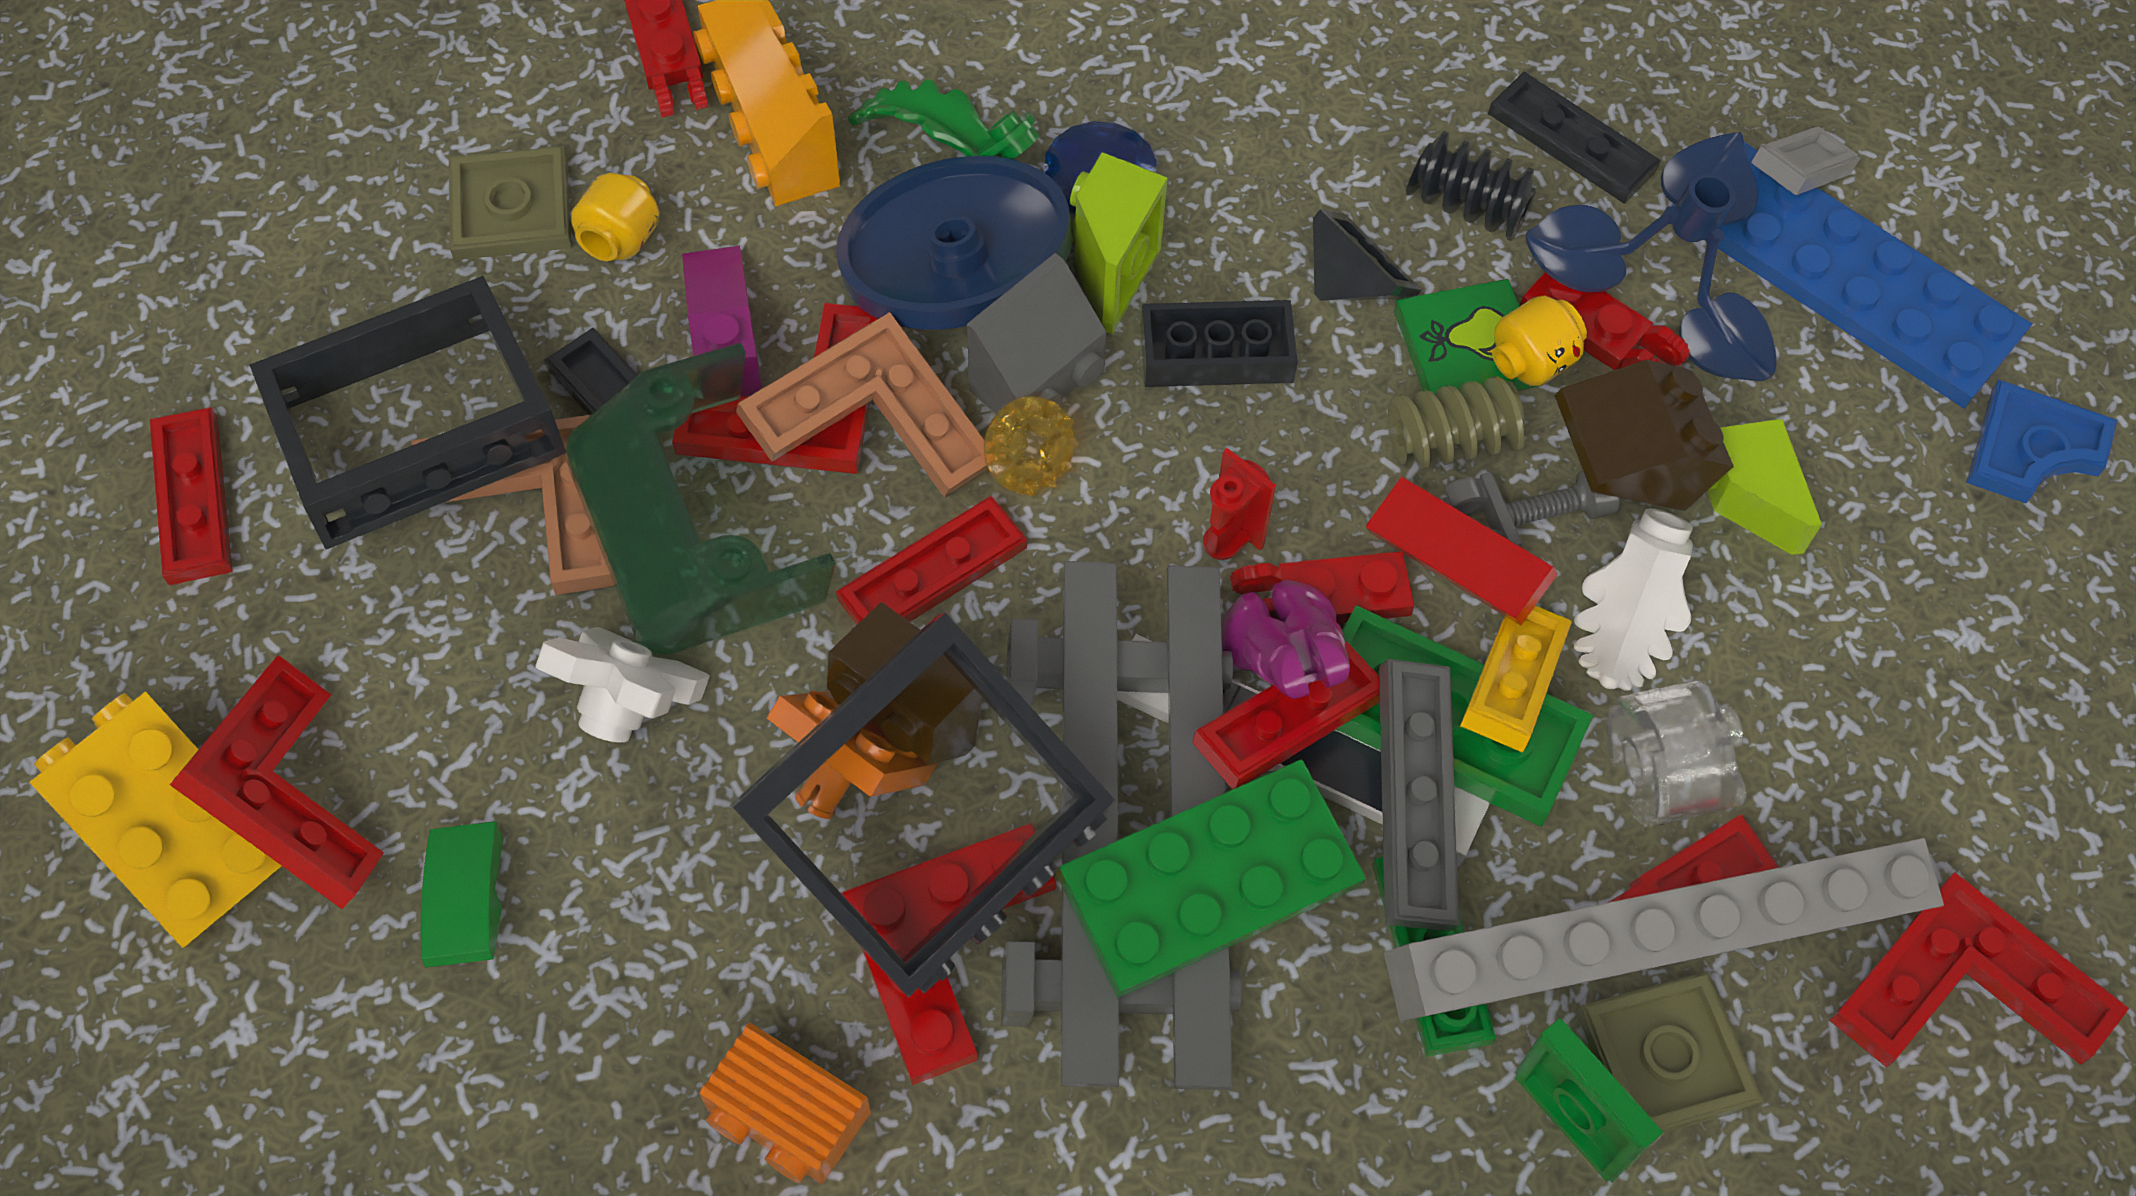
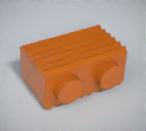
[699,1023,871,1185]

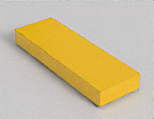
[1460,606,1572,752]

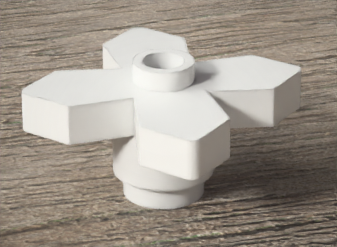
[535,627,710,742]

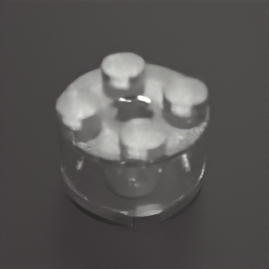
[1607,680,1746,828]

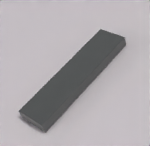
[1379,659,1459,931]

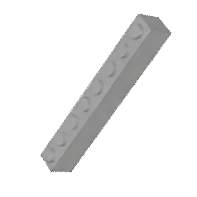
[1383,838,1944,1021]

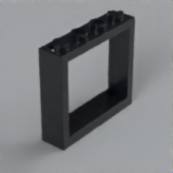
[249,276,567,550]
[730,613,1115,997]

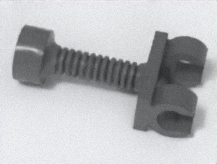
[1442,471,1620,547]

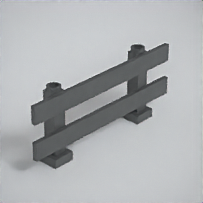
[1001,561,1241,1090]

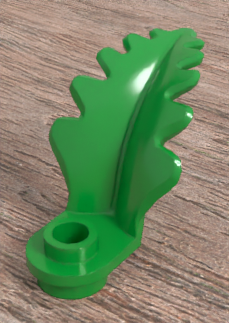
[848,79,1040,159]

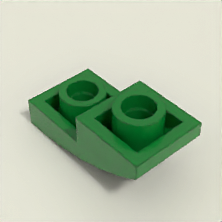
[421,821,503,968]

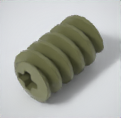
[1388,376,1525,470]

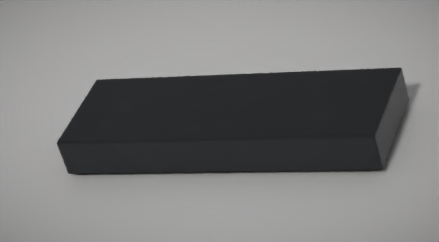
[1488,71,1661,204]

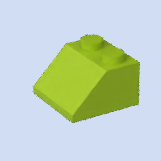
[1070,152,1167,334]

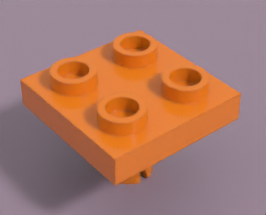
[767,691,938,820]

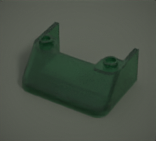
[566,343,836,654]

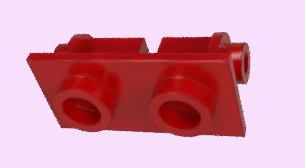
[1203,448,1276,560]

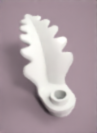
[1574,508,1693,691]

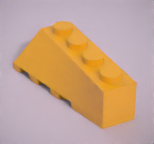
[693,0,840,206]

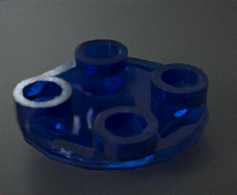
[1044,121,1157,213]

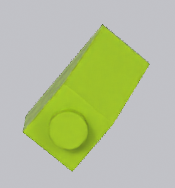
[1707,419,1822,555]

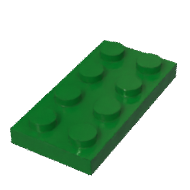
[1336,605,1594,827]
[1056,759,1367,999]

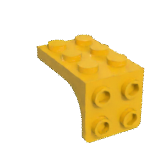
[29,691,281,948]

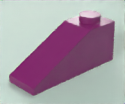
[682,245,762,397]

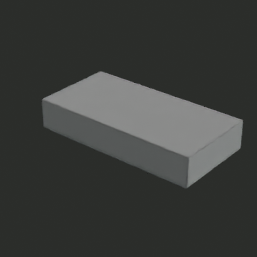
[1751,126,1861,195]

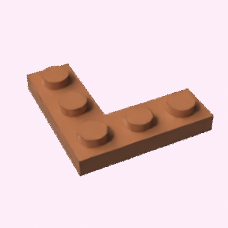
[736,312,997,497]
[411,414,619,595]

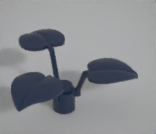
[1526,132,1777,381]

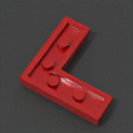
[672,303,877,474]
[169,655,384,909]
[841,823,1056,1085]
[1829,872,2130,1068]

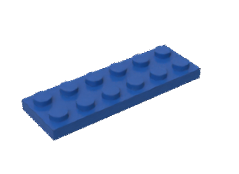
[1672,142,2032,409]

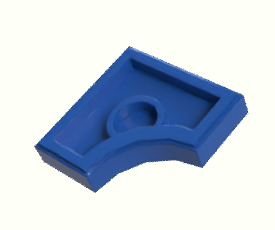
[1966,379,2117,503]

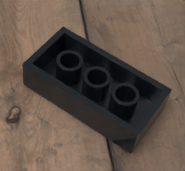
[1140,300,1298,387]

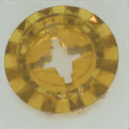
[984,396,1080,496]

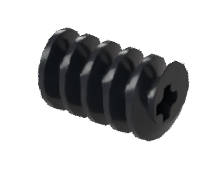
[1406,130,1536,241]

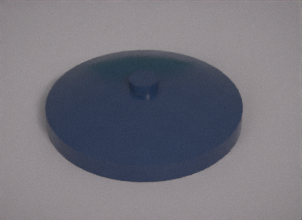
[836,156,1073,330]

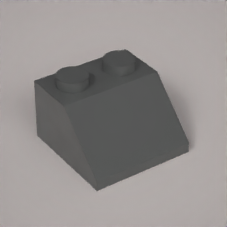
[967,253,1106,434]

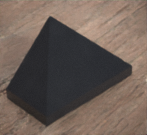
[1313,209,1422,301]

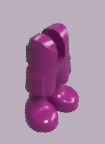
[1221,580,1350,699]

